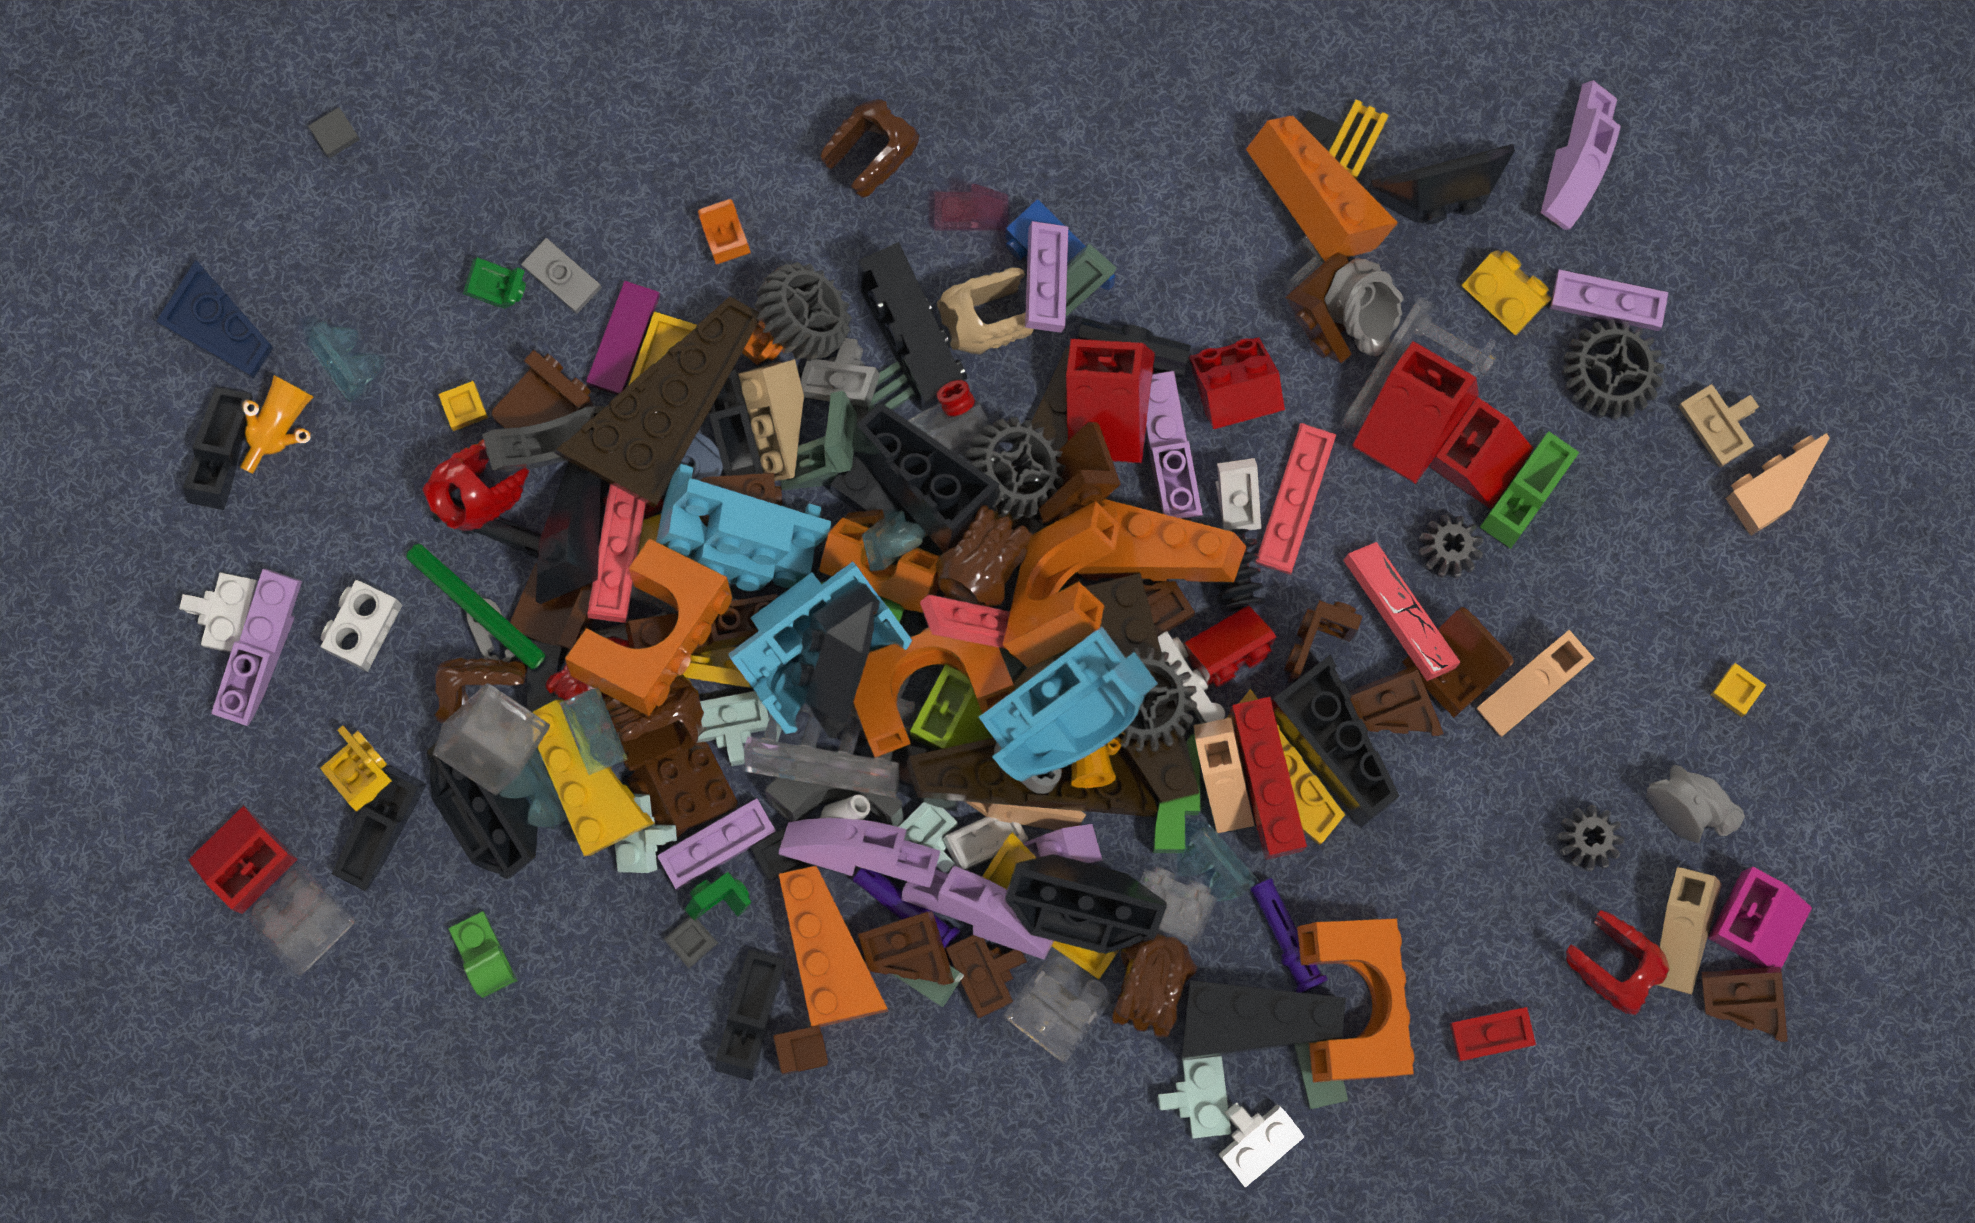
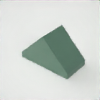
[781,436,838,490]

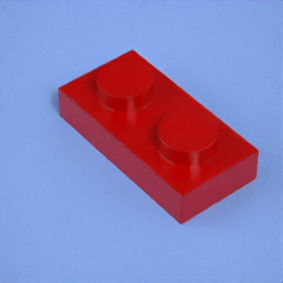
[1450,1007,1536,1062]

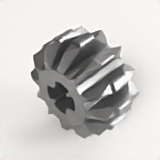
[1419,514,1483,579]
[1557,805,1624,871]

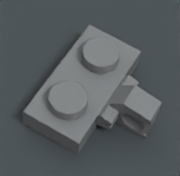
[800,338,880,407]

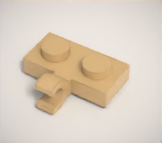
[1678,384,1759,468]

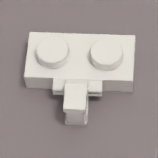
[179,573,258,653]
[1218,1103,1304,1187]

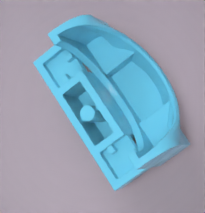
[656,464,831,591]
[979,627,1158,781]

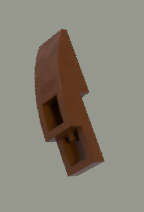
[625,594,777,655]

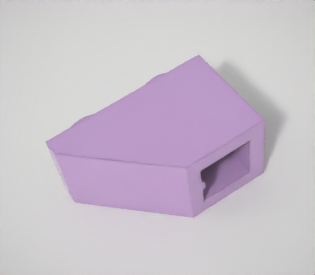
[1023,824,1103,864]

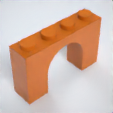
[1003,501,1120,668]
[565,539,732,716]
[853,627,1015,757]
[1297,919,1414,1083]

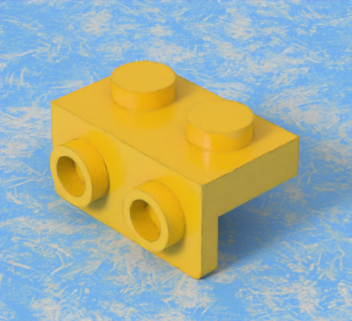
[1461,250,1552,336]
[320,725,392,812]

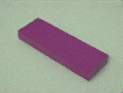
[586,281,660,395]

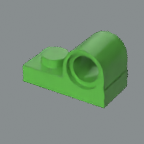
[448,911,518,998]

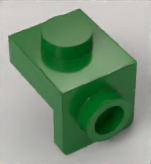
[463,257,526,309]
[685,872,751,921]

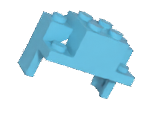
[728,562,912,734]

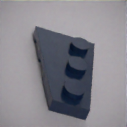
[156,260,273,379]

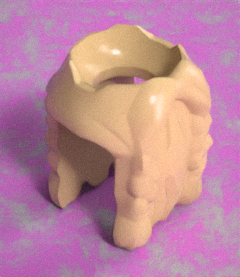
[937,268,1034,354]

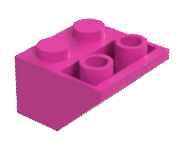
[1708,866,1812,968]

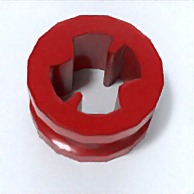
[937,380,975,416]

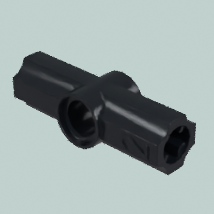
[1078,318,1191,378]

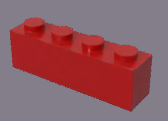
[1229,697,1307,860]

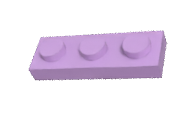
[1025,221,1068,333]
[1550,270,1668,331]
[657,798,777,890]

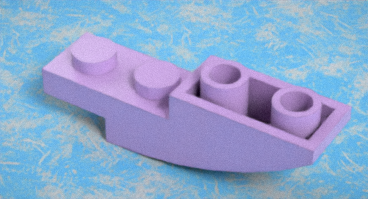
[1541,80,1621,230]
[1145,371,1203,519]
[211,569,302,726]
[778,818,940,888]
[902,866,1054,960]

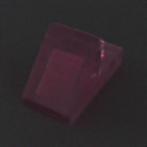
[935,184,1008,231]

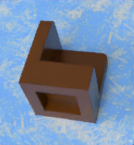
[773,1025,828,1075]

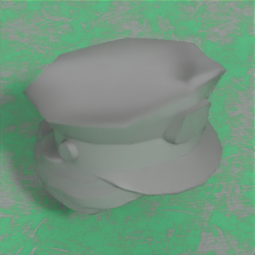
[1325,258,1404,356]
[1646,765,1745,843]

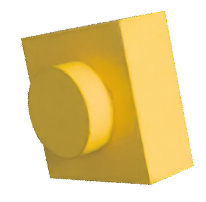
[438,381,488,431]
[1710,663,1766,717]

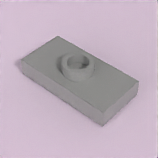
[521,238,602,314]

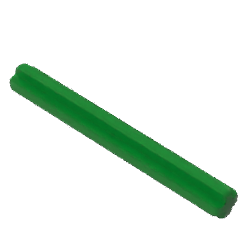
[406,544,545,669]

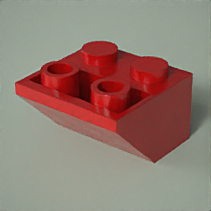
[1188,337,1285,429]
[1429,397,1534,509]
[1183,605,1276,688]
[188,806,298,914]

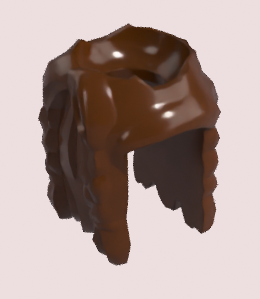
[820,99,920,198]
[936,505,1032,607]
[434,657,528,734]
[601,675,706,771]
[1112,933,1198,1038]

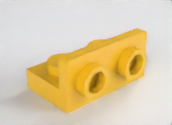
[682,646,753,688]

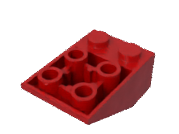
[1066,339,1155,464]
[1352,341,1479,484]

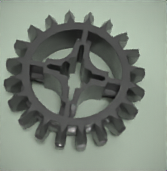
[754,261,852,362]
[1562,319,1665,420]
[965,417,1066,520]
[1114,647,1197,752]

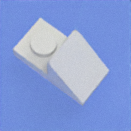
[1215,458,1261,531]

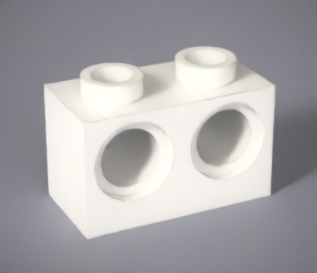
[321,580,402,672]

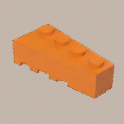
[1246,115,1398,261]
[1077,499,1246,582]
[779,866,888,1027]

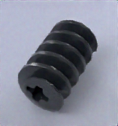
[1214,529,1265,611]

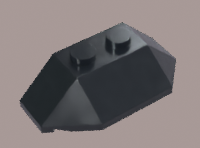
[1367,144,1515,224]
[791,583,880,738]
[427,729,538,879]
[1005,854,1167,954]

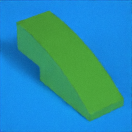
[1480,431,1579,549]
[1153,735,1200,853]

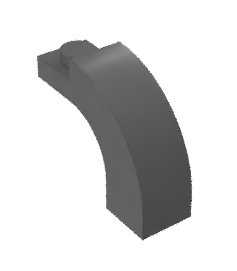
[482,406,606,473]
[765,755,904,827]

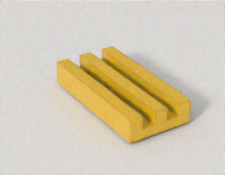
[1329,99,1389,180]

